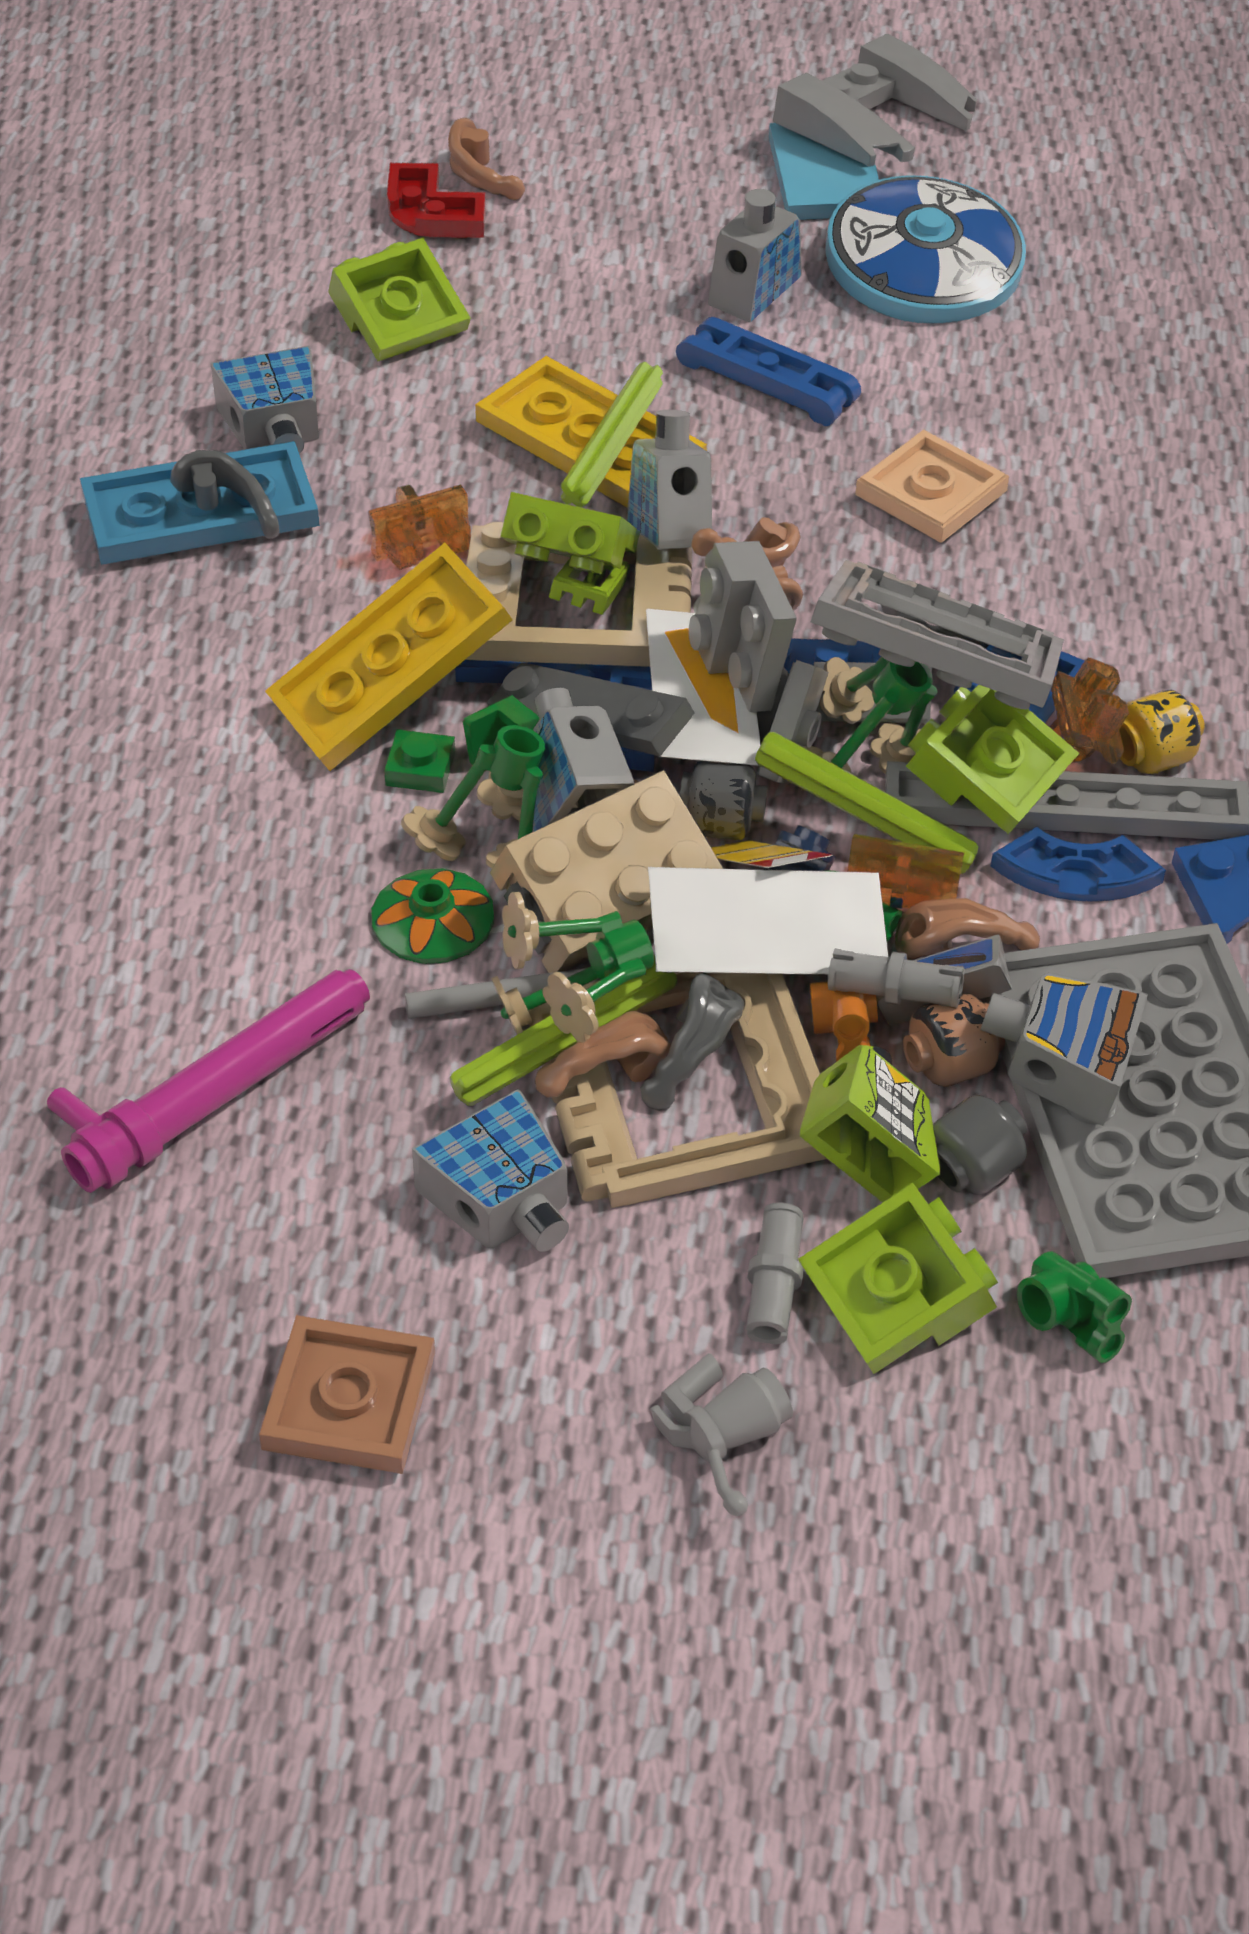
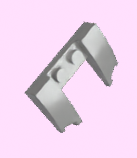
[773,33,977,166]

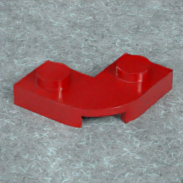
[387,163,486,238]

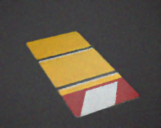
[711,841,833,868]

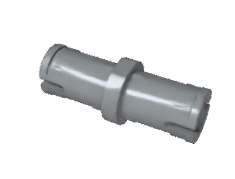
[828,948,964,1008]
[746,1203,804,1344]

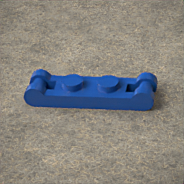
[676,317,861,426]

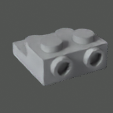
[689,541,797,712]

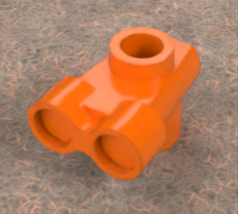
[810,982,878,1062]

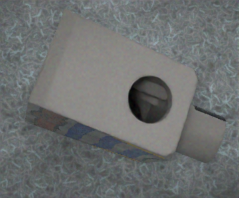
[980,973,1148,1126]

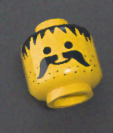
[1115,690,1205,774]

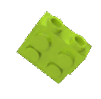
[328,237,471,362]
[500,492,640,575]
[906,684,1079,834]
[798,1183,998,1374]

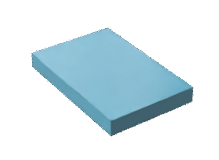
[768,123,879,220]

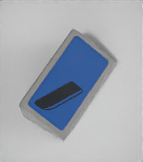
[876,934,1012,1026]

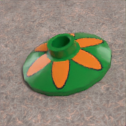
[371,868,494,964]

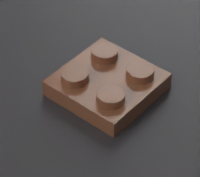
[259,1315,435,1474]

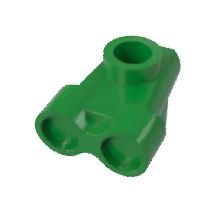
[1017,1251,1132,1363]

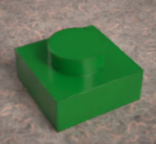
[384,729,455,793]

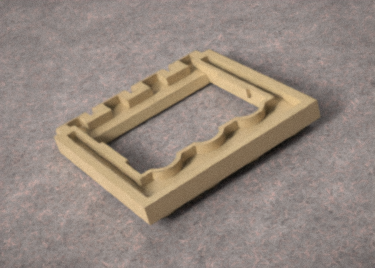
[465,522,693,667]
[528,972,827,1208]

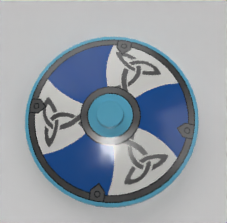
[826,176,1026,323]

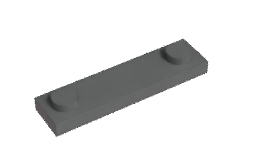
[487,662,695,756]

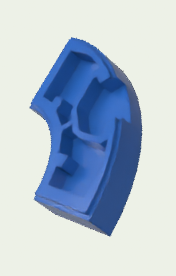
[990,827,1166,902]

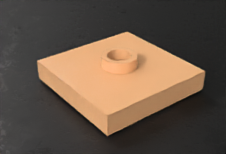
[855,429,1009,543]

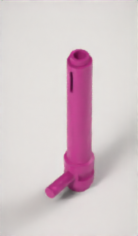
[47,969,370,1193]

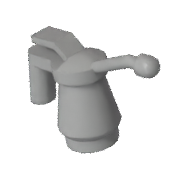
[651,1353,793,1516]

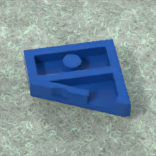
[1171,835,1249,944]

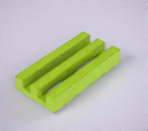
[549,557,630,615]

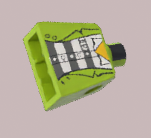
[800,1045,940,1203]

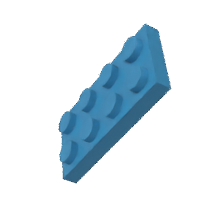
[80,441,320,565]

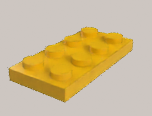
[475,356,707,508]
[265,542,513,771]

